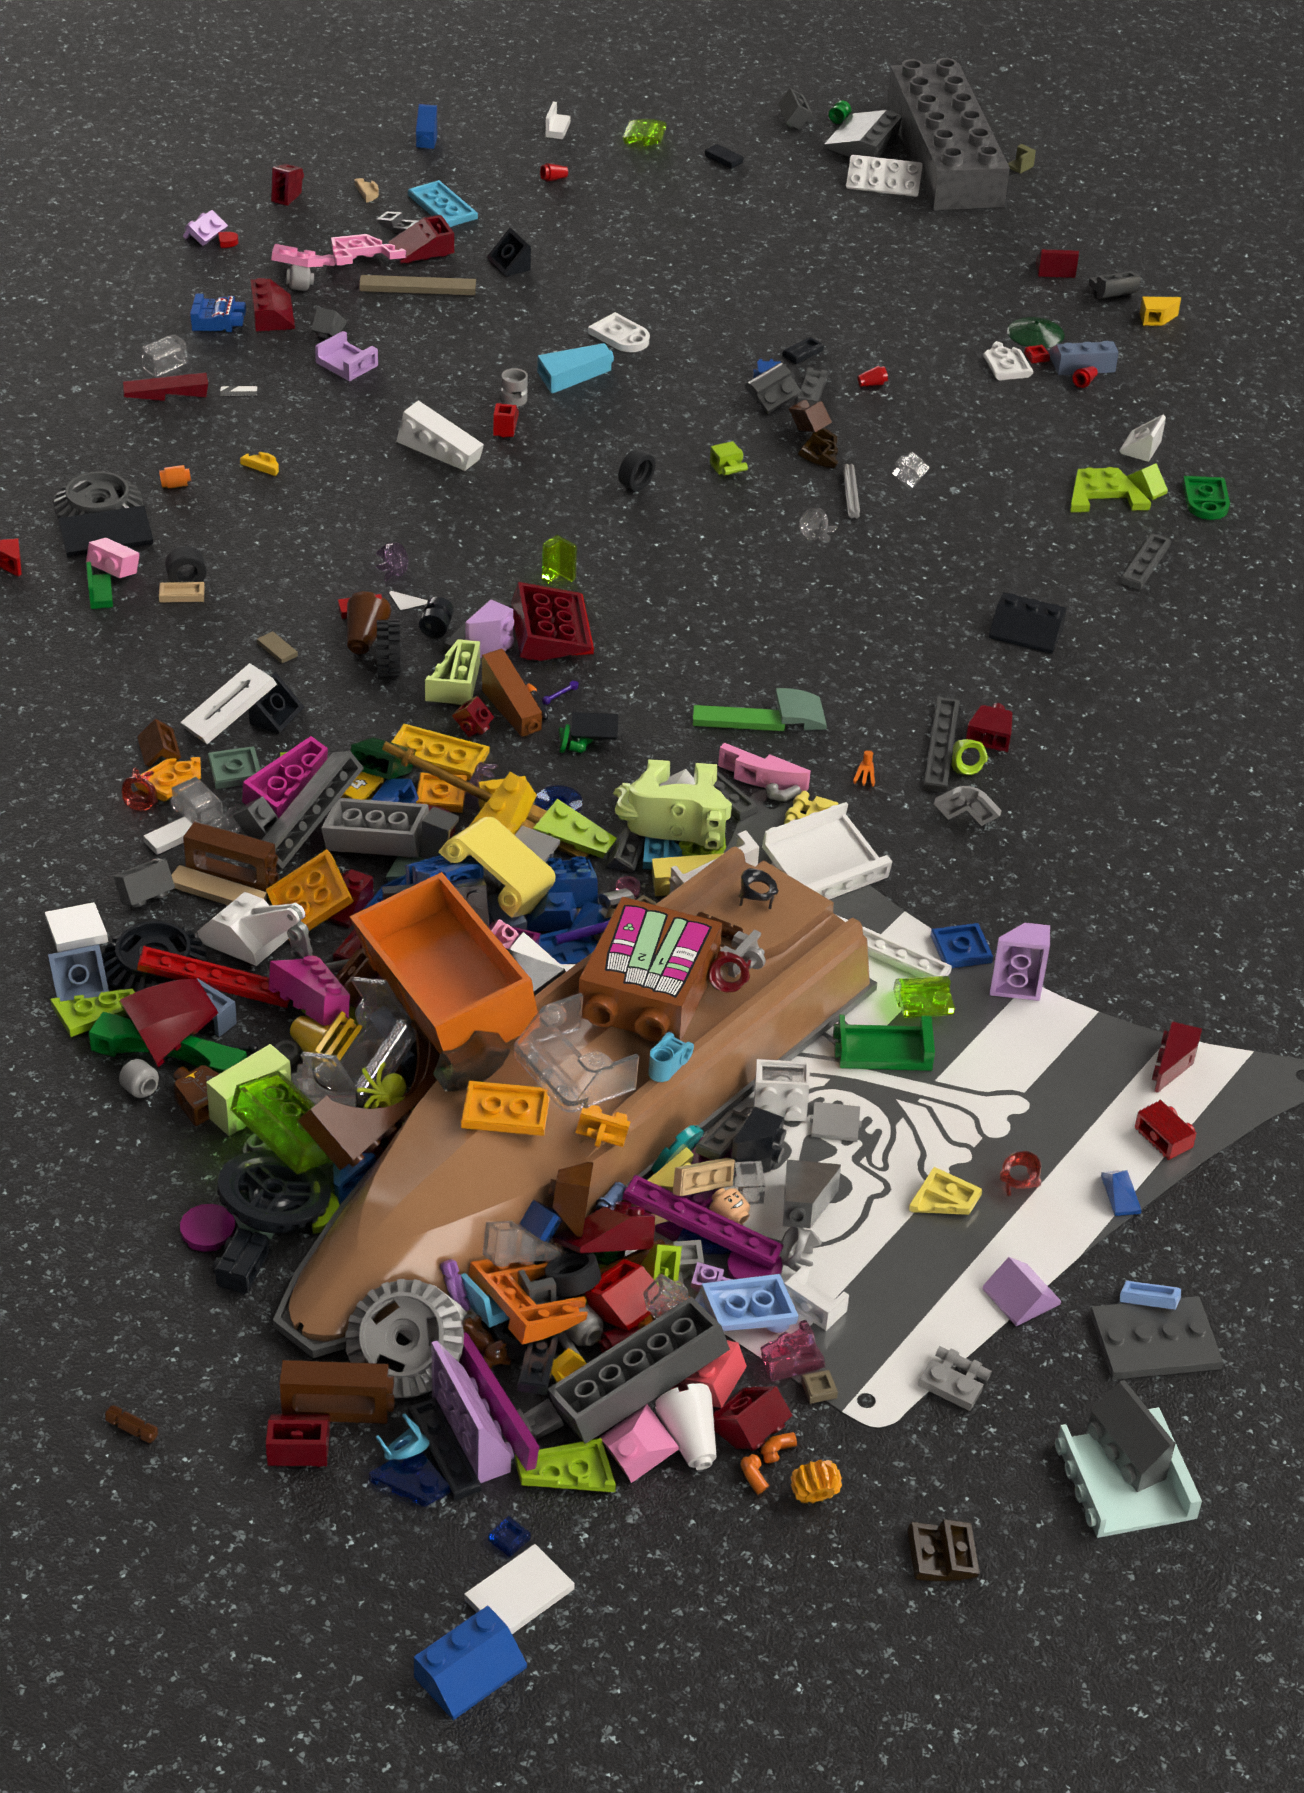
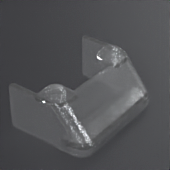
[300,977,416,1107]
[513,993,639,1112]

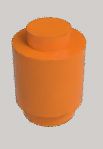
[159,465,191,489]

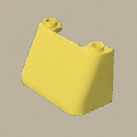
[438,817,556,918]

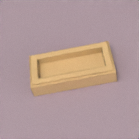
[159,582,205,602]

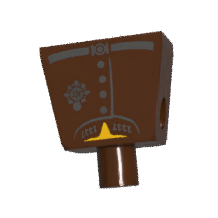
[173,1065,219,1127]

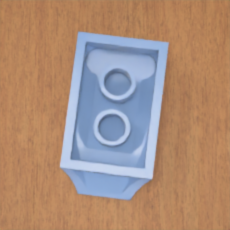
[695,1274,799,1333]

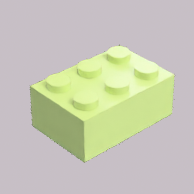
[206,1044,292,1136]

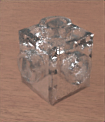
[893,451,930,490]
[643,1274,689,1319]

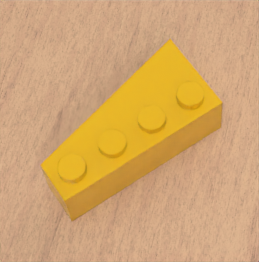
[469,772,537,835]

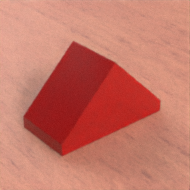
[0,539,22,577]

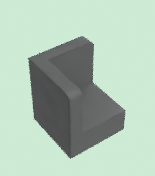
[518,1270,556,1305]

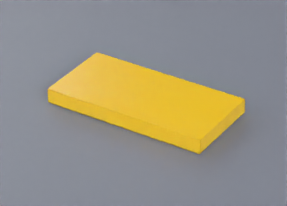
[391,724,489,781]

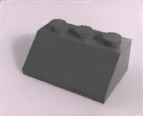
[1087,1380,1176,1492]

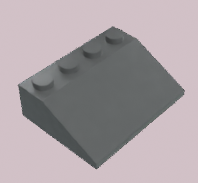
[824,110,902,158]

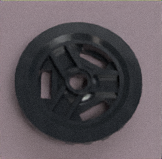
[102,921,207,992]
[217,1150,331,1233]

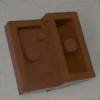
[335,948,379,1006]

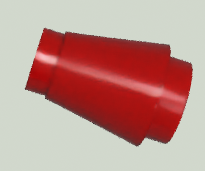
[540,163,568,182]
[857,365,888,387]
[1072,366,1098,388]

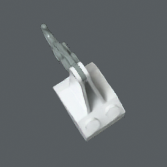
[197,892,313,966]

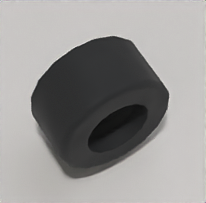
[165,546,207,582]

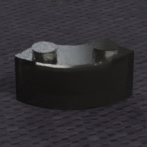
[433,1030,511,1091]

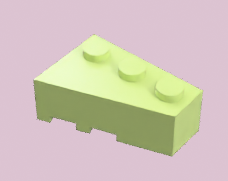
[425,639,480,705]

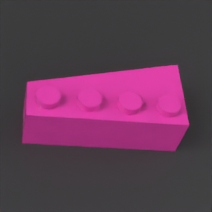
[269,956,350,1026]

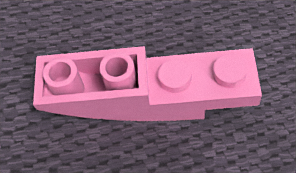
[718,743,811,792]

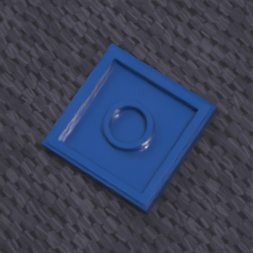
[930,923,993,968]

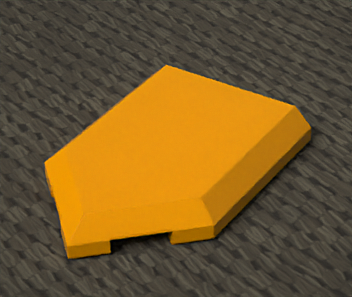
[133,757,201,802]

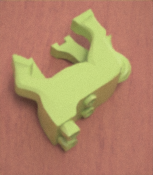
[613,759,732,850]

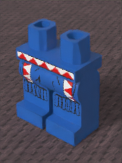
[190,294,246,332]

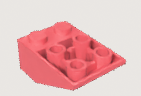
[670,1340,747,1408]

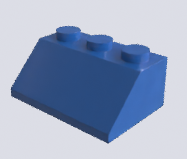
[414,1605,527,1720]

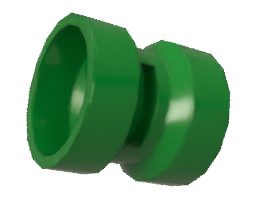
[828,100,851,124]

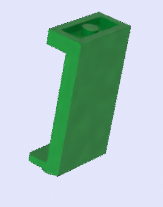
[833,1014,935,1071]

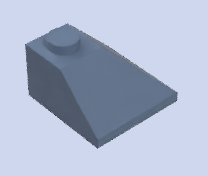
[48,944,109,1001]

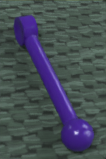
[542,681,579,705]

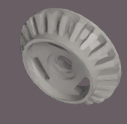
[345,1279,464,1398]

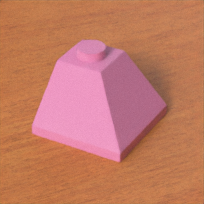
[599,1404,680,1483]

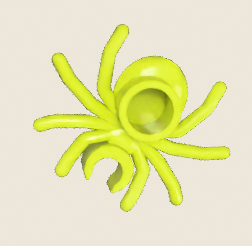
[356,1062,414,1125]

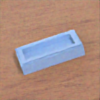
[1120,1281,1181,1310]

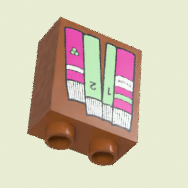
[578,896,722,1041]

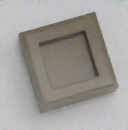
[801,1370,838,1404]

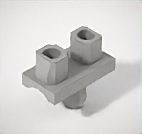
[720,929,766,978]

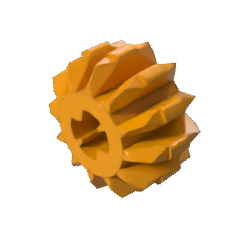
[790,1460,842,1504]

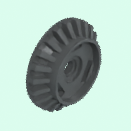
[54,472,143,518]

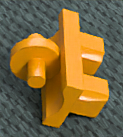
[575,1104,630,1148]

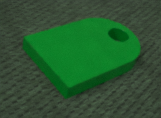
[1182,476,1230,520]

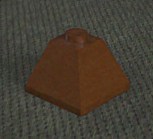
[549,1162,593,1237]

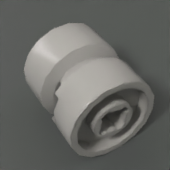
[502,368,528,407]

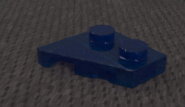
[369,1452,450,1507]

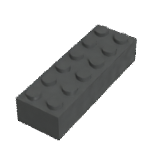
[548,1296,730,1444]

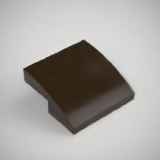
[907,1519,980,1581]

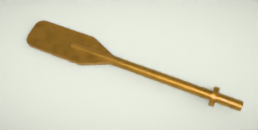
[382,741,589,858]

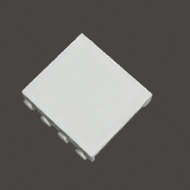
[762,802,892,899]

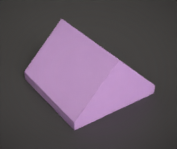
[983,1257,1061,1326]

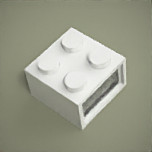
[754,1059,810,1121]

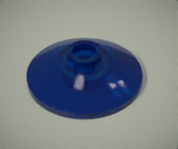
[535,785,583,812]

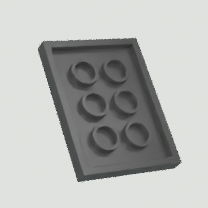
[1090,1296,1223,1380]

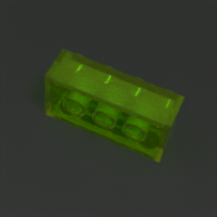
[230,1070,331,1174]

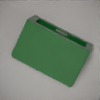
[86,562,113,609]

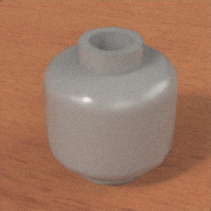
[286,264,314,291]
[119,1059,159,1098]
[564,1304,604,1347]

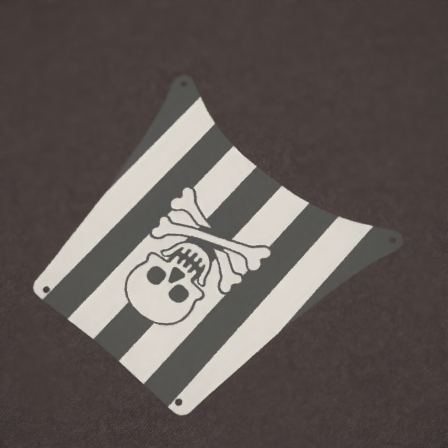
[625,789,1304,1428]

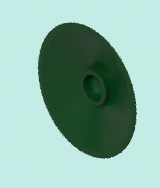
[1007,317,1065,348]

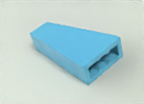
[537,343,614,393]

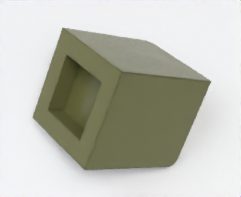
[1008,144,1036,174]

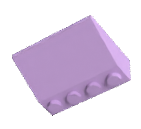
[431,1340,514,1483]

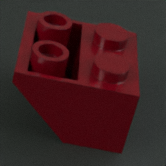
[266,1414,331,1466]

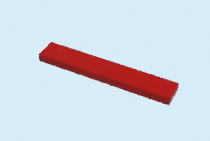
[137,946,290,1008]

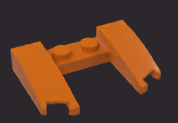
[468,1252,588,1345]

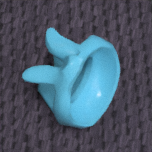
[376,1414,429,1460]

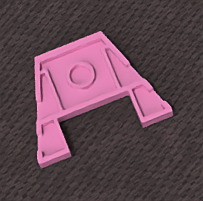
[331,234,406,265]
[271,244,335,267]

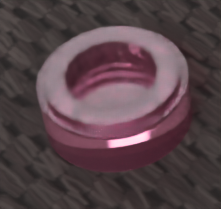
[616,876,640,898]

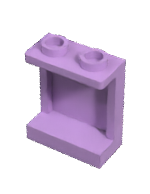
[315,331,378,381]

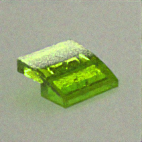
[623,119,667,146]

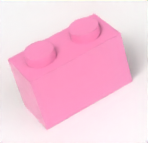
[86,538,140,578]

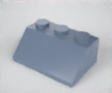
[1049,341,1119,375]

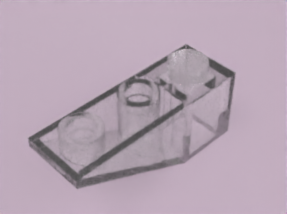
[483,1221,568,1267]

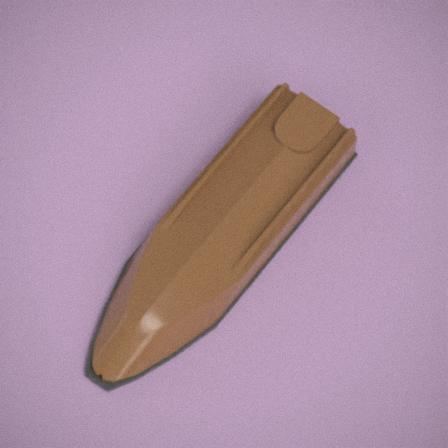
[273,846,877,1358]

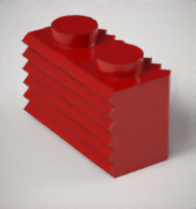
[1135,1099,1197,1160]

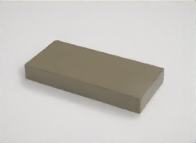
[257,631,298,664]

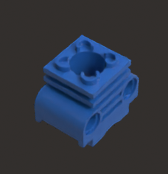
[405,855,489,907]

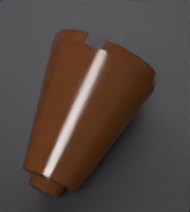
[347,591,392,655]

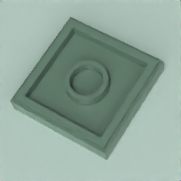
[208,746,261,789]

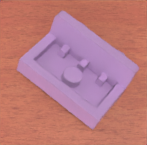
[183,210,228,246]

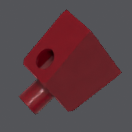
[271,164,304,206]
[966,703,1013,752]

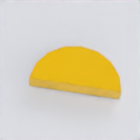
[240,452,279,476]

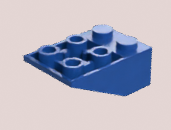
[546,856,598,908]

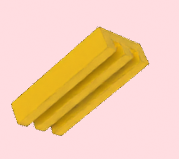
[311,1011,362,1069]

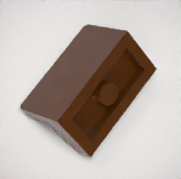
[137,718,181,767]

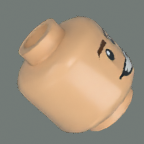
[710,1188,750,1225]

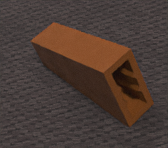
[482,648,542,737]

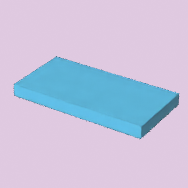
[408,180,478,227]

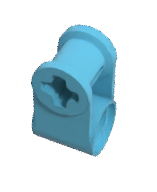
[648,1032,694,1082]

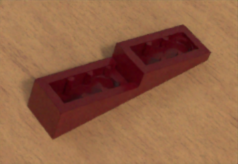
[122,373,208,401]

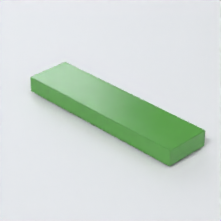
[693,705,785,731]

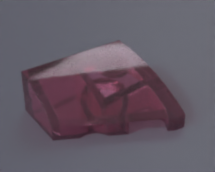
[760,1320,825,1382]

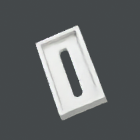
[180,663,277,744]

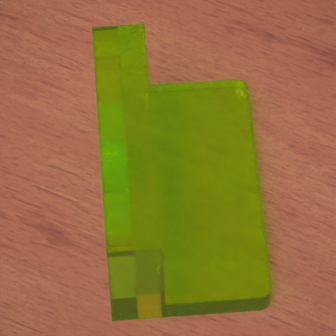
[542,535,577,583]

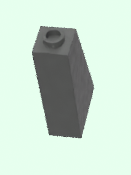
[783,1159,841,1228]

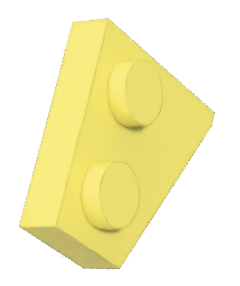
[909,1167,982,1215]

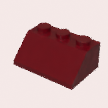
[251,278,295,331]

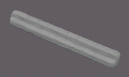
[843,463,860,519]

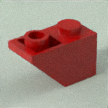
[493,403,519,437]

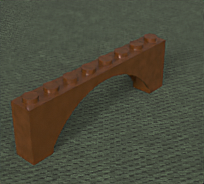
[297,1020,447,1171]

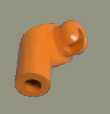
[761,1432,797,1464]
[740,1454,769,1495]

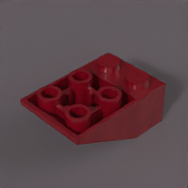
[388,215,455,263]

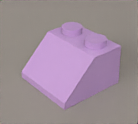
[465,600,514,658]

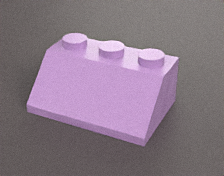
[990,923,1050,1001]

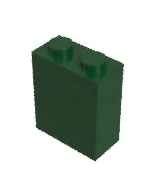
[350,737,416,780]

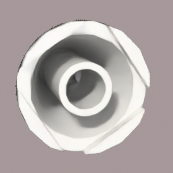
[655,1383,717,1470]

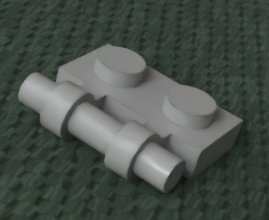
[918,1346,992,1411]

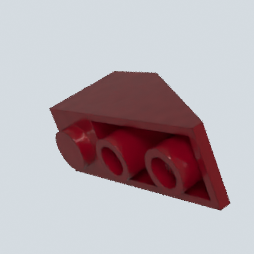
[1152,1021,1202,1092]

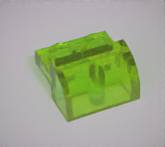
[893,975,955,1018]

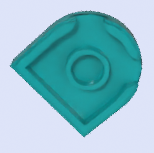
[651,1125,704,1173]

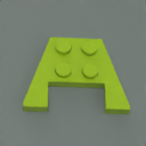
[1070,467,1151,512]

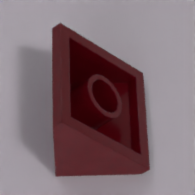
[1036,249,1079,278]

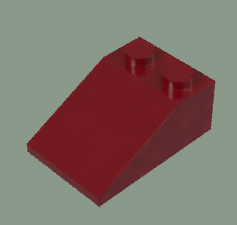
[553,1202,655,1253]

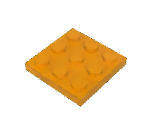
[266,849,354,941]

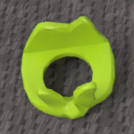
[952,739,988,775]

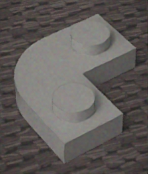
[934,786,1001,826]

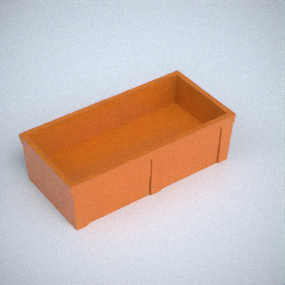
[350,872,540,1070]

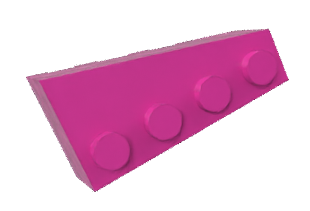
[242,736,328,818]

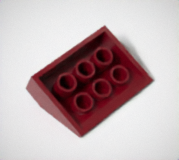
[511,582,592,661]

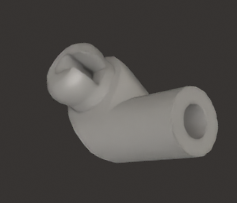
[766,783,801,802]

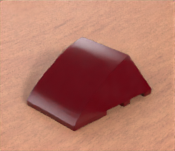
[119,979,218,1067]

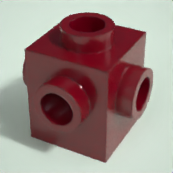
[452,696,494,737]

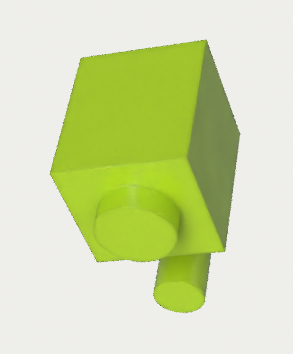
[710,441,748,476]

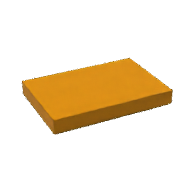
[461,1081,551,1136]

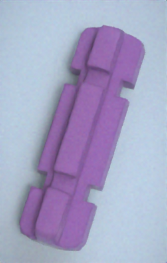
[440,1259,471,1312]

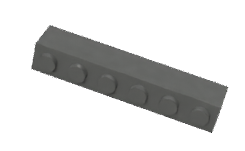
[262,751,364,870]

